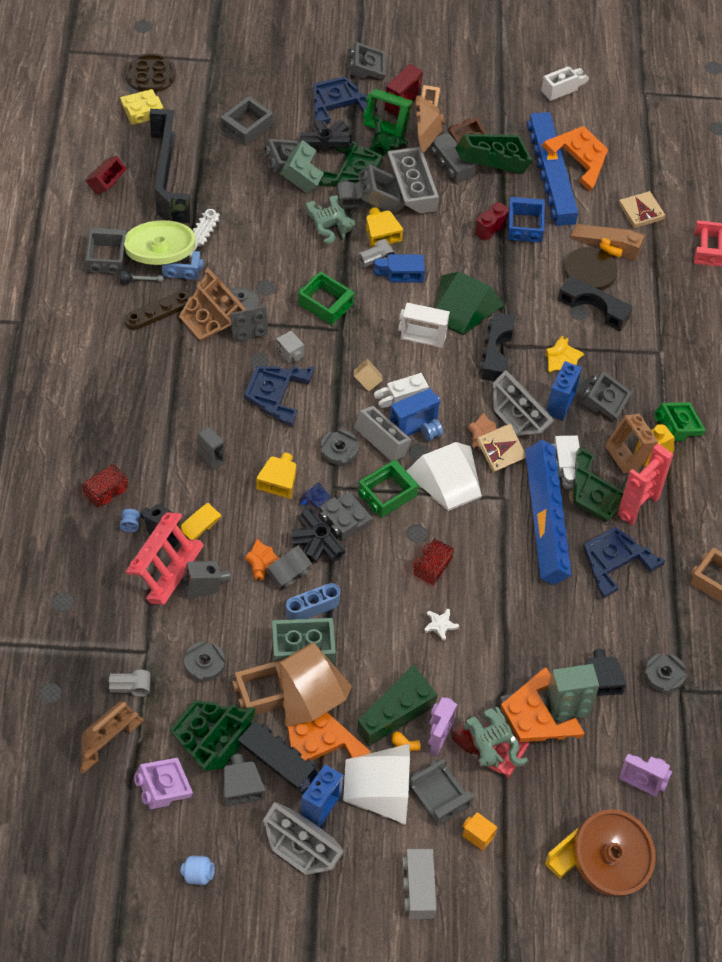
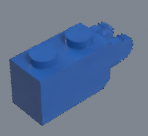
[373,254,425,283]

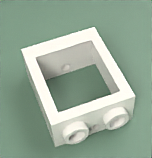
[398,303,450,348]

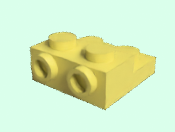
[120,89,163,125]

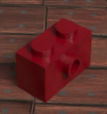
[85,155,127,194]

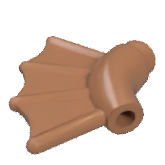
[468,413,497,450]

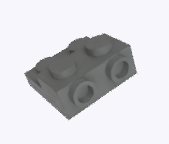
[347,42,386,80]
[262,139,299,173]
[581,371,632,421]
[318,492,373,541]

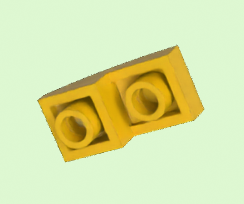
[181,503,222,540]

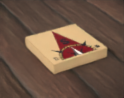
[619,191,666,228]
[477,423,526,473]

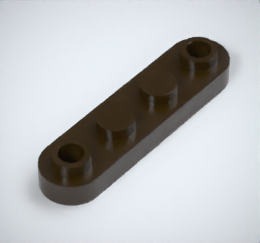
[125,291,191,330]

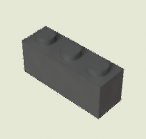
[429,132,475,184]

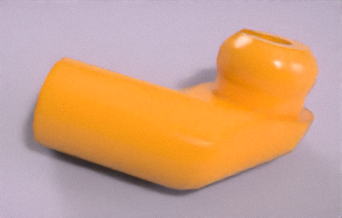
[600,238,623,258]
[391,731,421,751]

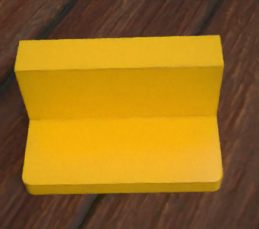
[545,828,578,879]

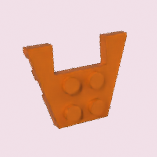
[541,126,608,191]
[500,668,585,742]
[288,712,371,761]

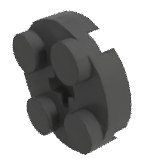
[321,430,359,467]
[184,642,225,683]
[644,654,686,695]

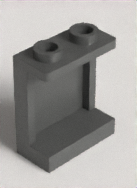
[409,758,474,827]

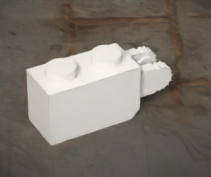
[541,66,589,101]
[374,373,429,408]
[552,436,579,489]

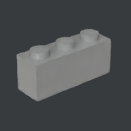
[354,406,412,461]
[402,849,437,919]

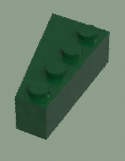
[455,134,533,174]
[357,664,438,747]

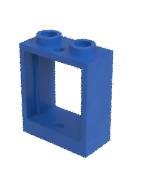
[507,197,545,243]
[547,361,582,421]
[390,388,440,436]
[301,764,343,827]

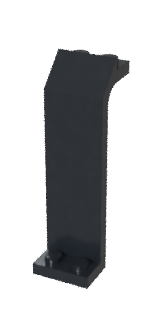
[150,108,191,223]

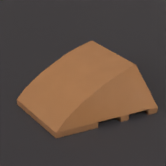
[179,267,248,341]
[279,642,352,727]
[80,702,145,774]

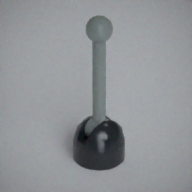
[120,270,164,285]

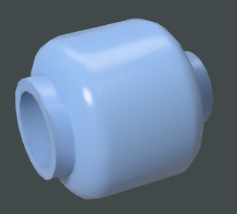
[181,856,215,885]

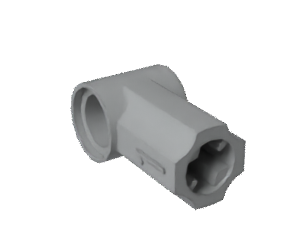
[358,239,396,267]
[109,670,151,697]

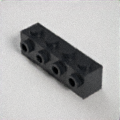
[238,721,318,795]

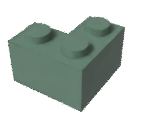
[280,140,324,194]

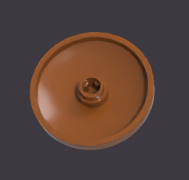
[573,809,656,897]

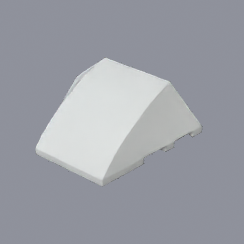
[407,442,482,511]
[343,744,410,826]

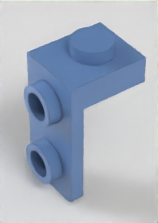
[162,251,204,280]

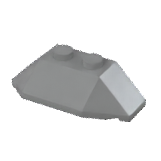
[493,370,555,436]
[263,802,344,875]

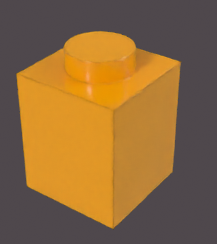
[462,812,498,851]

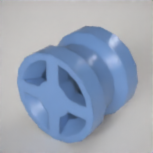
[421,419,443,442]
[119,509,140,532]

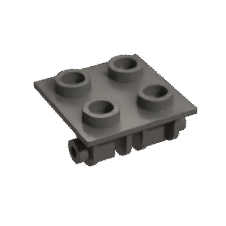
[229,306,268,342]

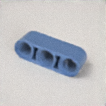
[286,583,341,620]

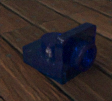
[299,482,330,508]

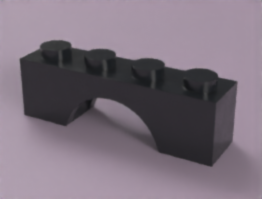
[558,275,633,331]
[479,312,515,382]

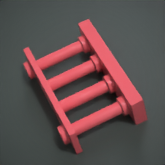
[694,220,722,267]
[617,444,673,525]
[126,513,204,605]

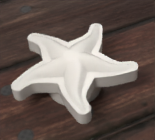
[424,609,459,641]

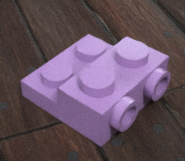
[428,697,457,756]
[618,754,672,797]
[134,758,193,809]

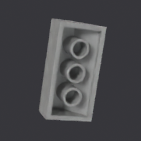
[388,147,439,214]

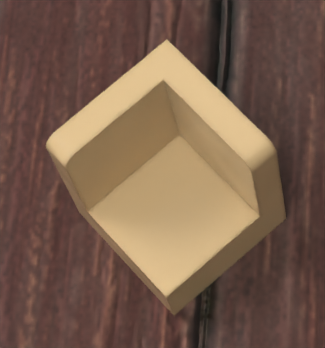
[354,359,383,391]

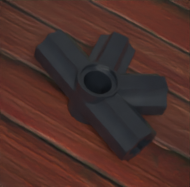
[300,120,353,151]
[292,508,346,564]

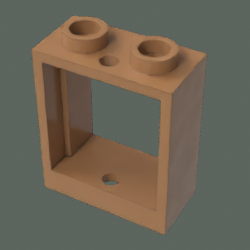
[605,414,659,474]
[690,547,722,603]
[232,660,284,715]

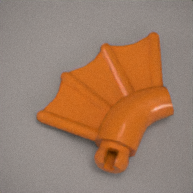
[245,539,279,581]

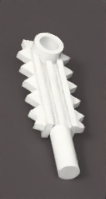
[186,209,220,258]

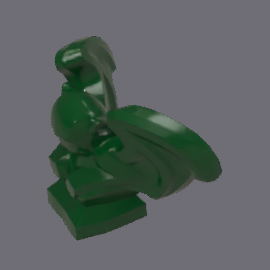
[369,114,408,157]

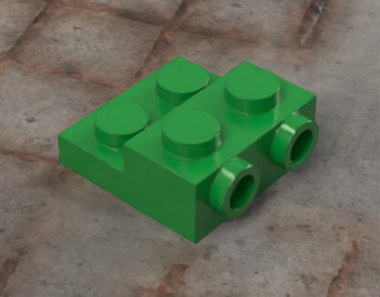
[654,402,706,441]

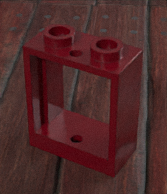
[384,64,423,118]

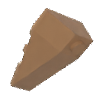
[416,95,445,152]
[570,224,647,262]

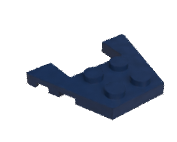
[313,76,378,124]
[244,366,315,427]
[583,527,665,599]

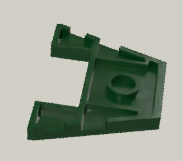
[317,141,383,186]
[573,447,629,522]

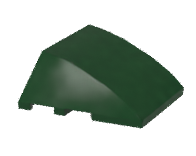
[434,271,504,335]
[169,700,256,771]

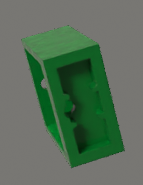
[363,89,413,137]
[298,271,355,325]
[358,459,419,518]

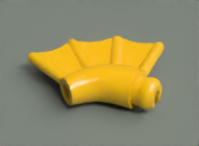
[545,336,584,373]

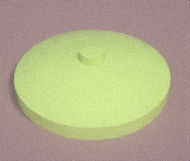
[124,221,196,265]

